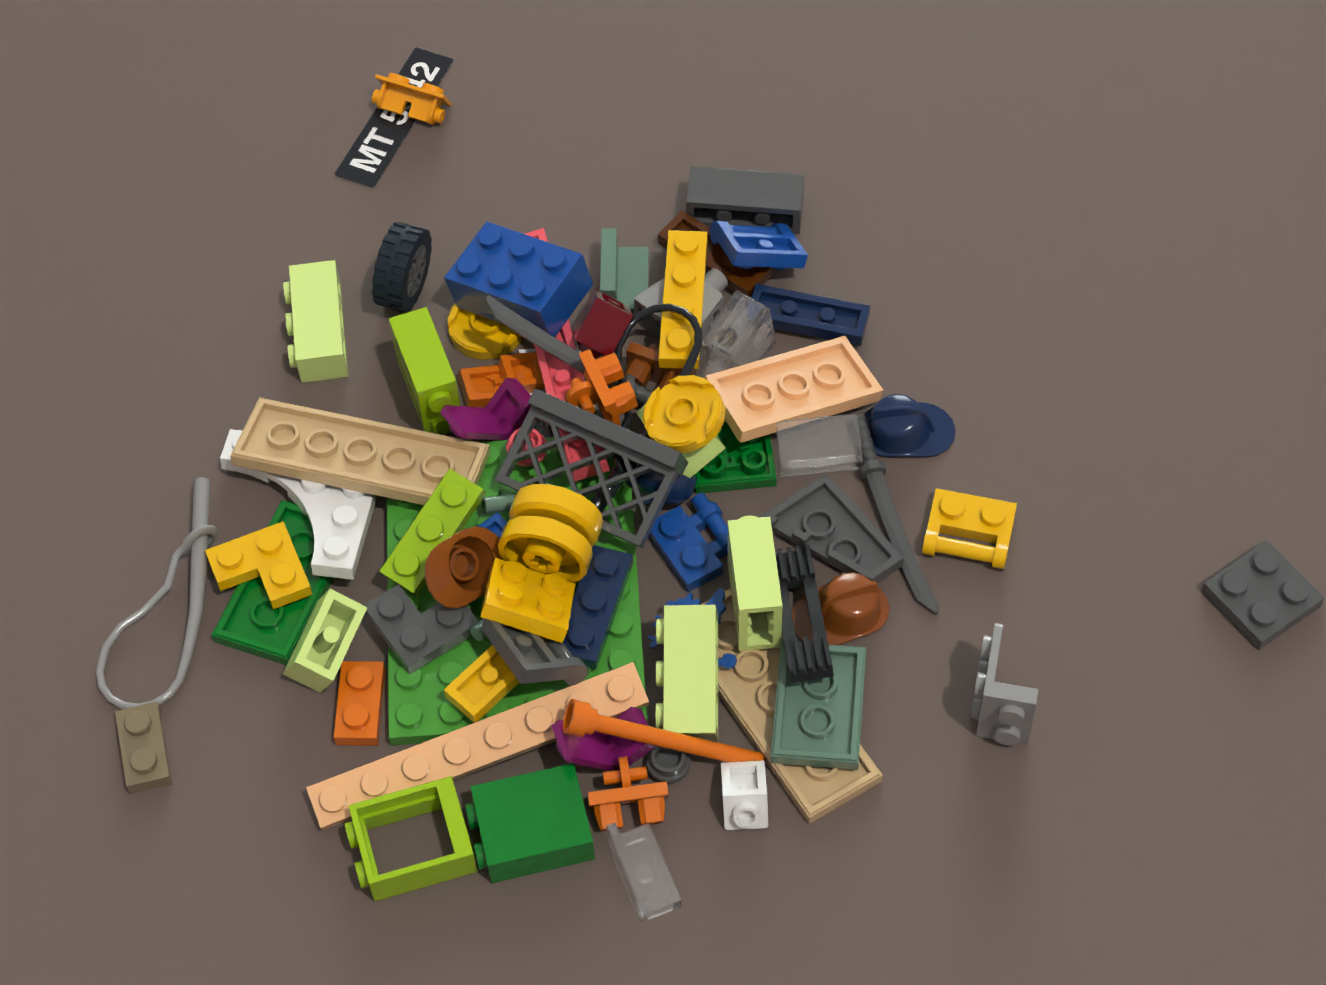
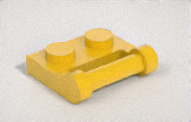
[922,488,1017,570]

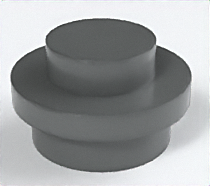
[647,746,690,784]

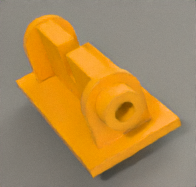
[372,73,452,125]

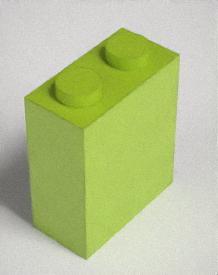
[389,307,460,434]

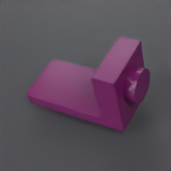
[440,378,531,441]
[552,707,656,771]

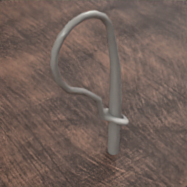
[95,477,218,709]

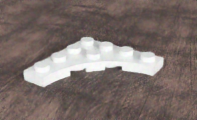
[220,429,377,580]

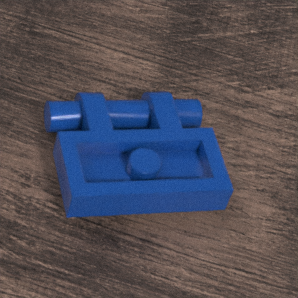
[648,493,728,592]

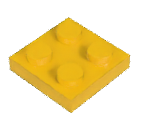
[480,558,575,643]

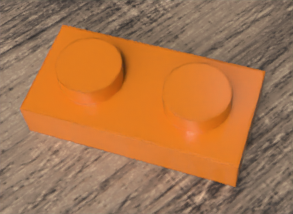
[334,661,386,746]

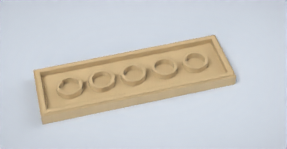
[230,397,490,505]
[701,588,883,824]

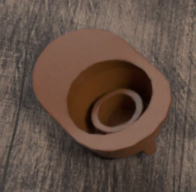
[425,526,504,609]
[792,573,890,645]

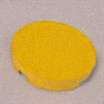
[447,304,523,360]
[643,375,726,453]

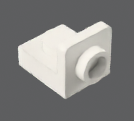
[721,760,768,830]

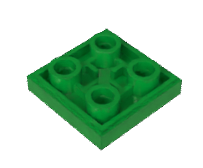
[694,419,777,494]

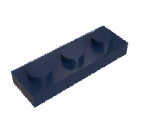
[747,284,870,346]
[563,545,633,670]

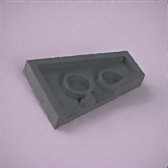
[761,473,904,583]

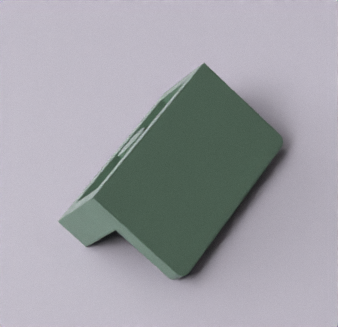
[600,228,649,313]

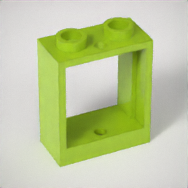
[344,776,478,902]

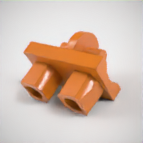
[565,349,638,426]
[588,756,669,831]

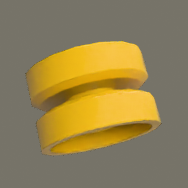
[498,484,603,583]

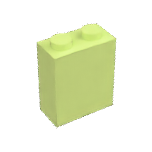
[728,516,783,651]

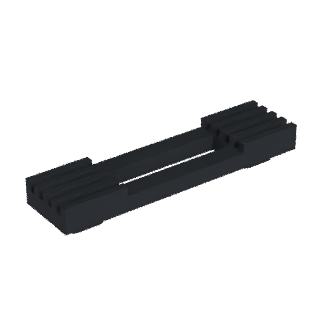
[775,544,834,683]

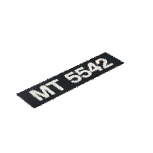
[335,47,454,188]

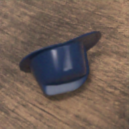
[864,394,956,457]

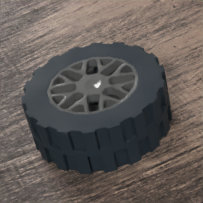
[372,222,432,313]

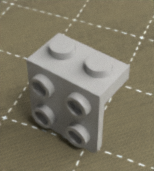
[970,623,1039,746]

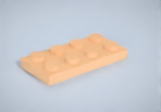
[705,336,883,443]

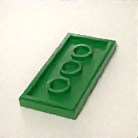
[211,500,334,665]

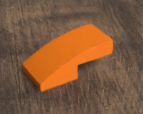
[458,352,545,407]

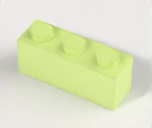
[283,260,348,383]
[655,605,718,741]

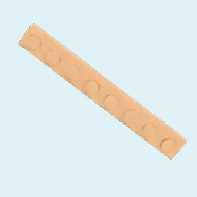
[306,662,649,831]

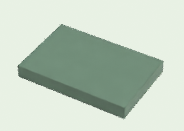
[771,641,866,770]

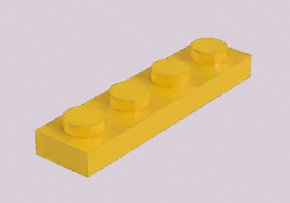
[658,230,708,369]

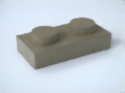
[115,701,173,794]

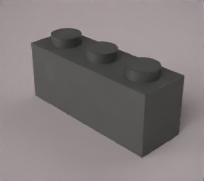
[686,166,805,234]

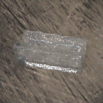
[776,414,863,477]
[606,822,682,923]

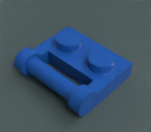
[710,221,808,270]

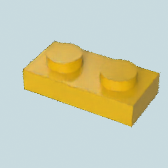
[444,645,519,723]

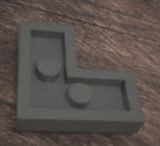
[363,584,479,674]

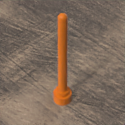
[562,699,765,762]

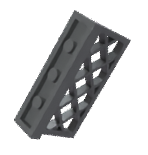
[495,388,688,548]

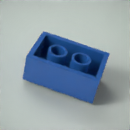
[444,221,593,337]

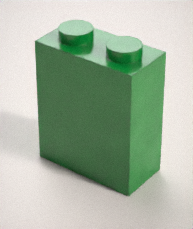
[465,763,595,884]

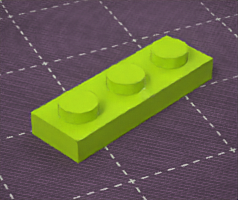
[379,468,486,597]

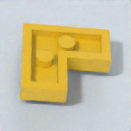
[205,521,313,609]

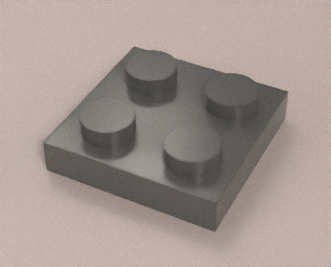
[1201,540,1324,650]

